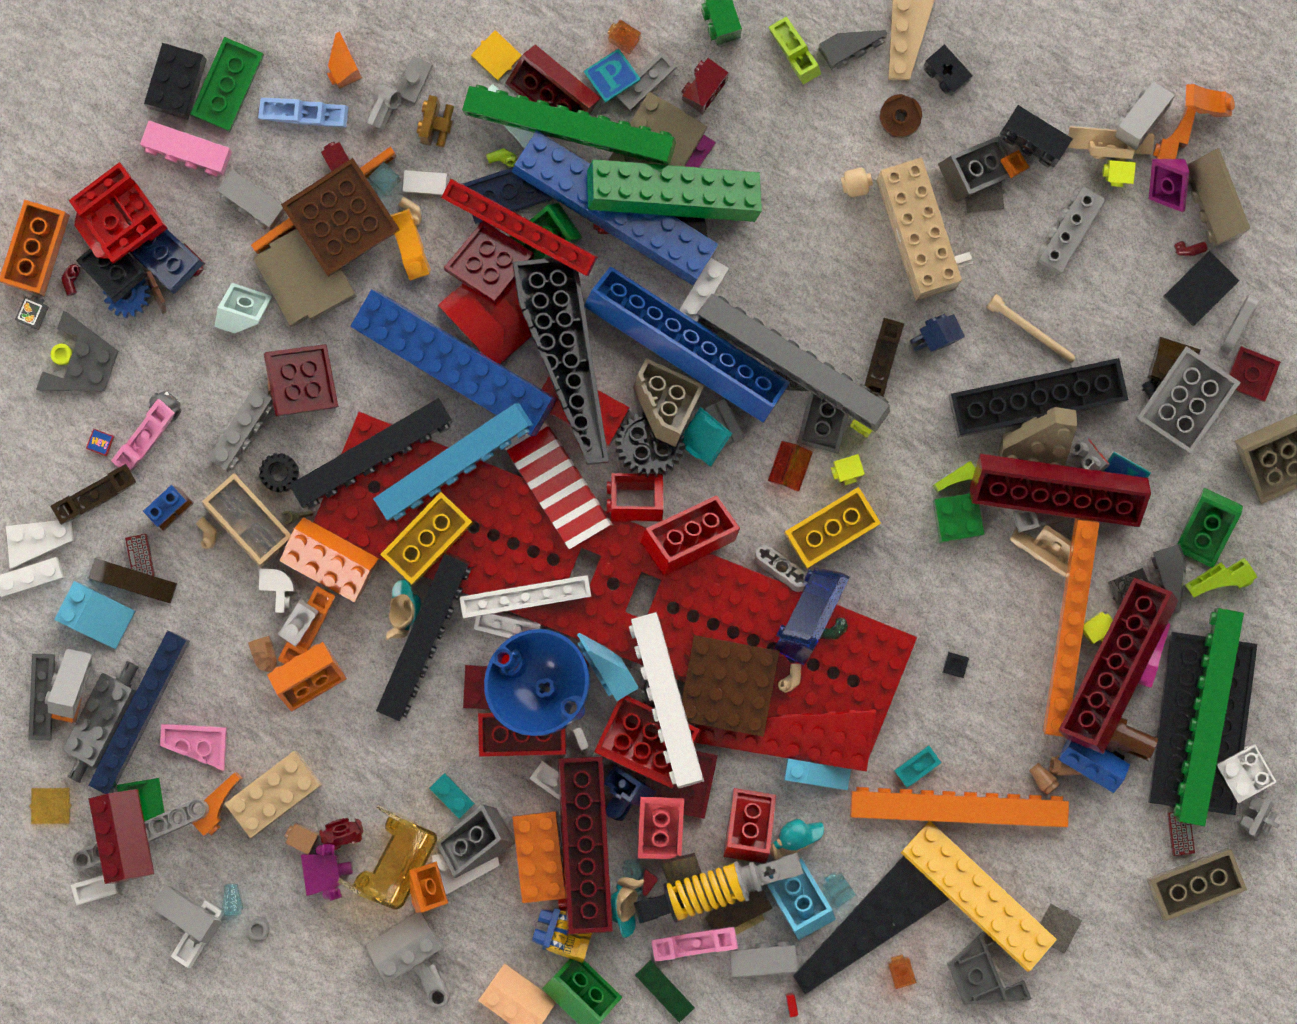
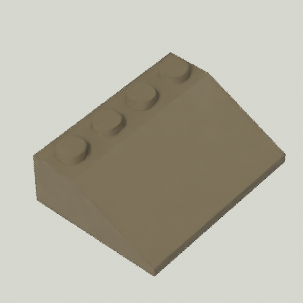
[608,92,708,166]
[1187,148,1251,247]
[1235,413,1297,504]

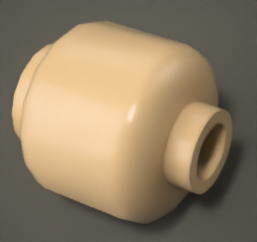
[841,167,873,198]

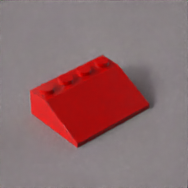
[594,696,702,789]

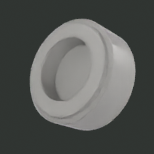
[247,918,269,941]

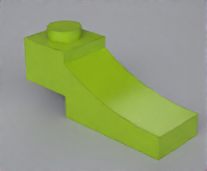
[769,16,821,85]
[933,461,975,493]
[1185,558,1258,598]

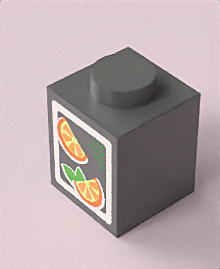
[15,295,49,330]

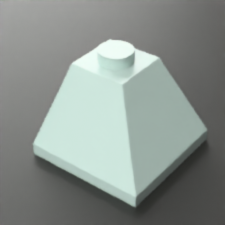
[214,283,272,333]

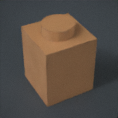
[284,823,320,855]

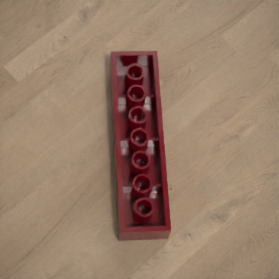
[970,454,1151,527]
[1059,578,1178,754]
[558,756,613,935]

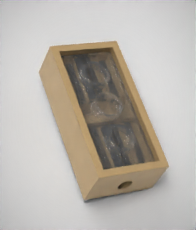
[202,473,291,568]

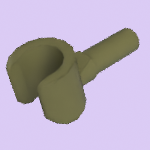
[282,510,313,524]

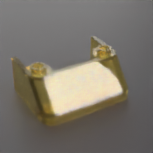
[338,805,437,910]

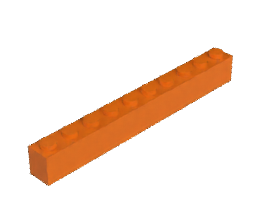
[1043,518,1099,737]
[850,787,1069,827]

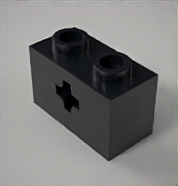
[924,44,973,96]

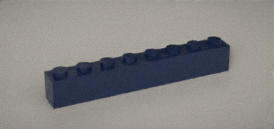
[88,630,190,794]

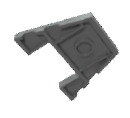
[36,311,119,391]
[947,931,1032,1005]

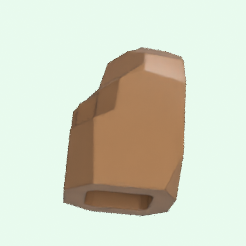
[248,636,277,672]

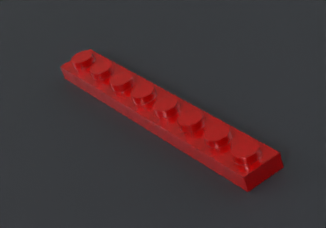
[441,179,598,276]

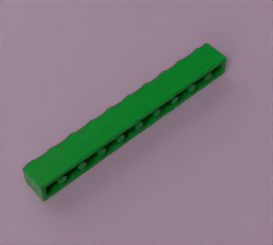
[462,85,676,165]
[1174,608,1244,827]

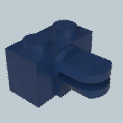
[910,313,965,352]
[604,765,656,821]

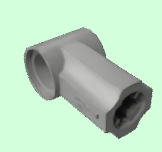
[366,85,402,130]
[417,963,450,1008]

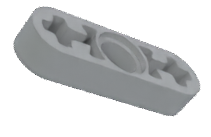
[1220,294,1259,353]
[754,545,809,592]

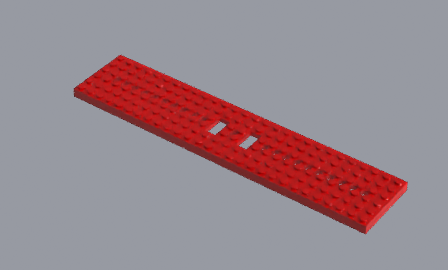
[313,411,917,757]

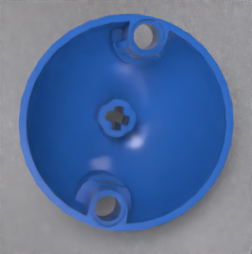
[484,629,590,736]

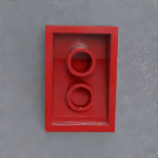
[723,788,776,864]

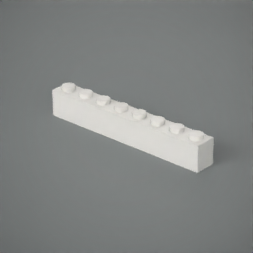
[629,612,704,788]

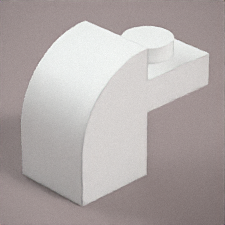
[259,569,296,613]

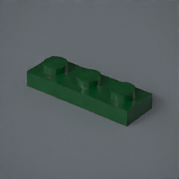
[635,960,695,1023]

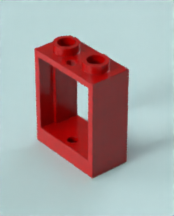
[607,473,663,522]

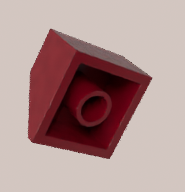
[681,58,729,115]

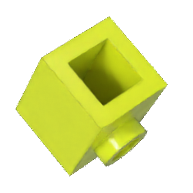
[1102,160,1136,187]
[830,454,865,486]
[1083,612,1113,644]

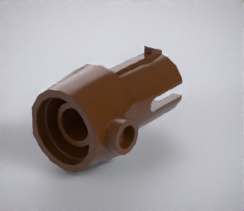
[1106,717,1158,761]

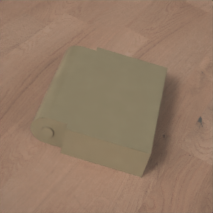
[253,229,357,327]

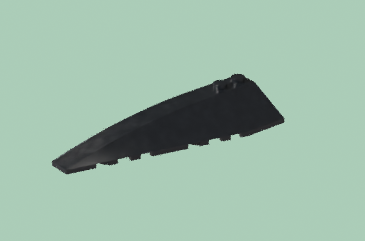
[512,258,609,465]

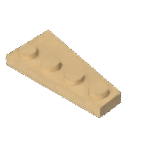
[888,0,934,81]

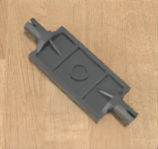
[63,661,139,783]

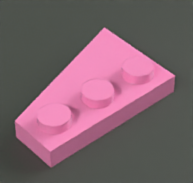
[160,724,227,771]

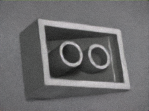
[938,136,1010,202]
[797,392,849,454]
[436,804,515,878]

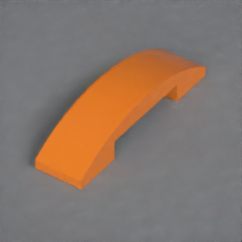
[278,586,336,664]

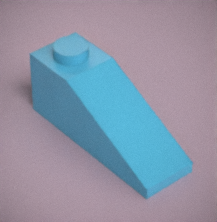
[784,758,851,790]

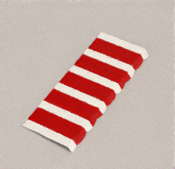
[505,420,613,549]

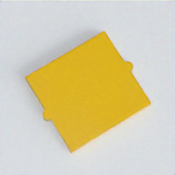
[471,30,522,81]

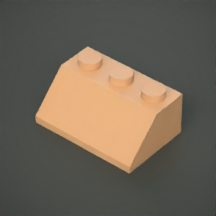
[478,963,556,1024]

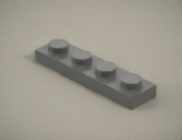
[28,653,55,740]

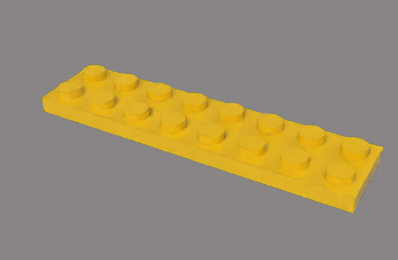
[900,821,1057,972]

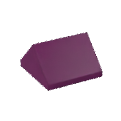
[1148,159,1189,212]

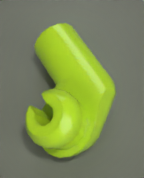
[486,148,517,167]

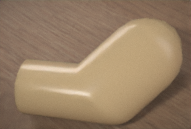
[398,197,422,226]
[196,517,217,549]
[778,664,801,692]

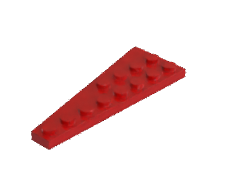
[697,709,876,772]

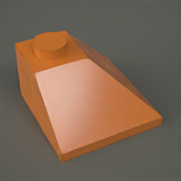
[327,31,362,89]
[409,861,448,913]

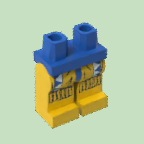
[532,908,592,963]

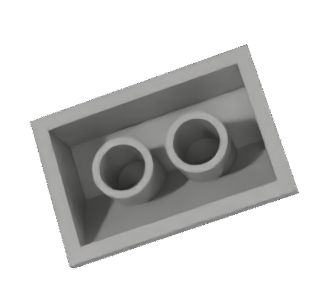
[365,913,443,984]

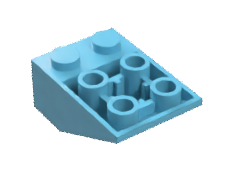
[577,633,639,701]

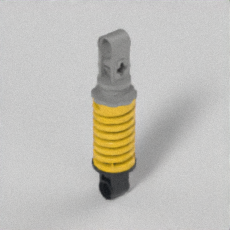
[634,853,804,924]

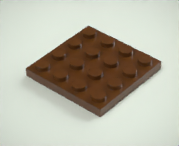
[281,158,400,277]
[682,635,780,737]

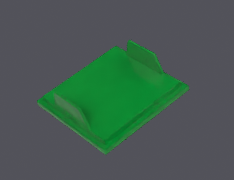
[117,778,165,822]

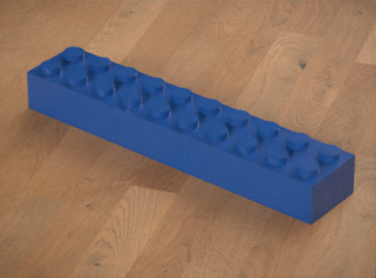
[512,130,719,285]
[584,266,790,423]
[350,289,557,436]

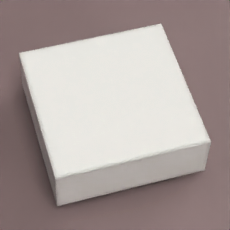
[573,727,589,750]

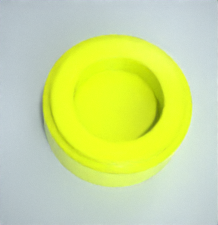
[50,344,73,366]

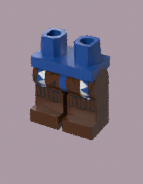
[143,485,194,531]

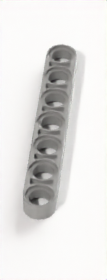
[72,799,209,870]

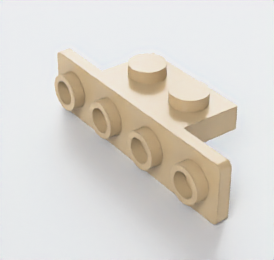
[1068,126,1155,161]
[1010,525,1071,577]

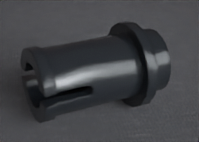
[1142,379,1158,399]

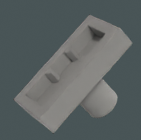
[397,56,433,104]
[278,599,319,647]

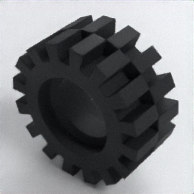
[259,453,299,493]

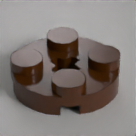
[879,94,922,138]

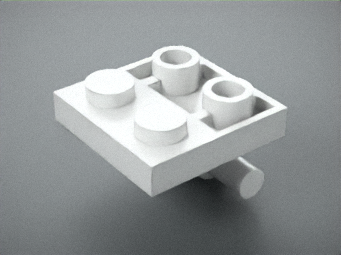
[1216,744,1277,803]

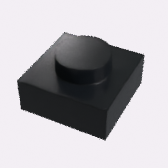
[942,652,969,678]

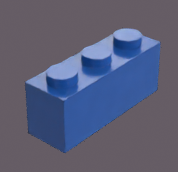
[1058,740,1130,793]

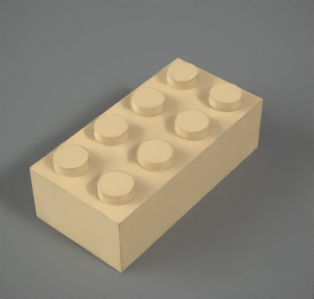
[225,751,322,838]

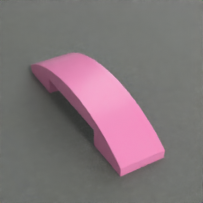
[111,399,175,471]
[651,927,738,962]

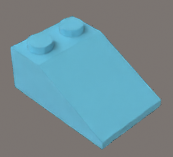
[54,581,135,649]
[767,858,836,941]

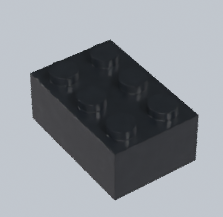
[144,43,207,120]
[1000,105,1073,167]

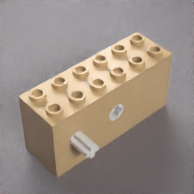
[877,157,973,301]

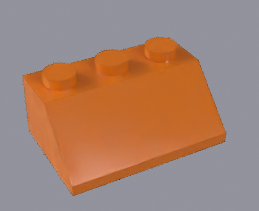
[267,642,347,712]

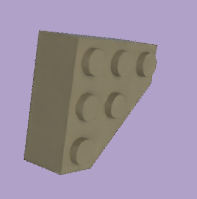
[633,358,704,447]
[998,407,1077,466]

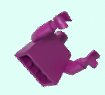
[301,844,353,901]

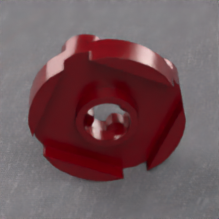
[319,818,364,850]

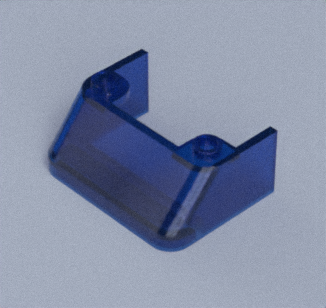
[773,567,850,665]

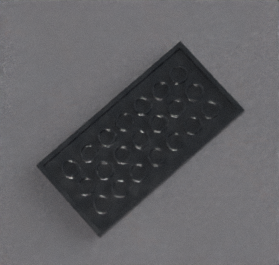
[1148,632,1258,815]

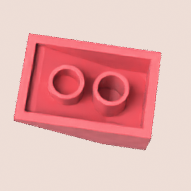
[637,797,684,860]

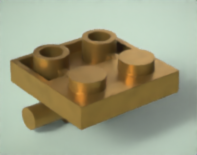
[417,95,454,148]

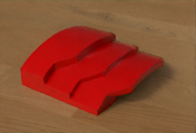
[69,162,168,264]
[438,281,532,365]

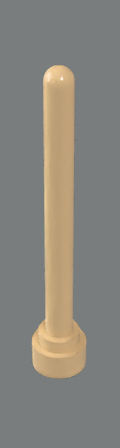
[986,294,1075,362]

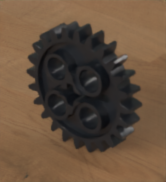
[615,411,685,478]

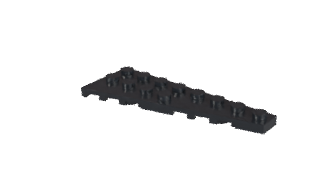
[793,856,949,994]

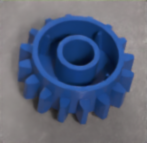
[103,279,151,318]

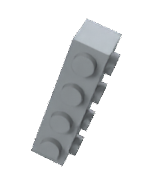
[1037,186,1105,275]
[207,387,274,472]

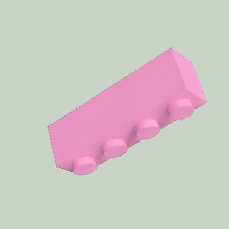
[140,121,232,177]

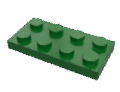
[190,37,264,132]

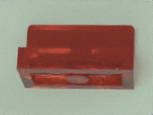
[768,441,812,492]

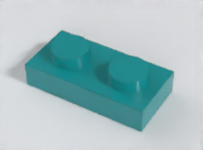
[894,745,942,788]
[429,773,475,819]

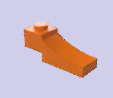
[1185,84,1235,117]
[1153,106,1196,159]
[192,772,243,836]

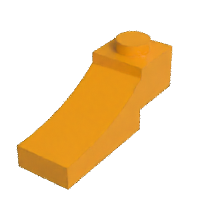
[391,209,431,281]

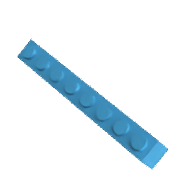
[373,403,533,521]

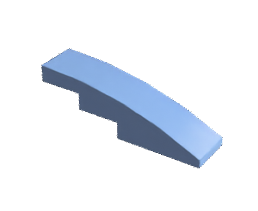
[258,98,349,128]

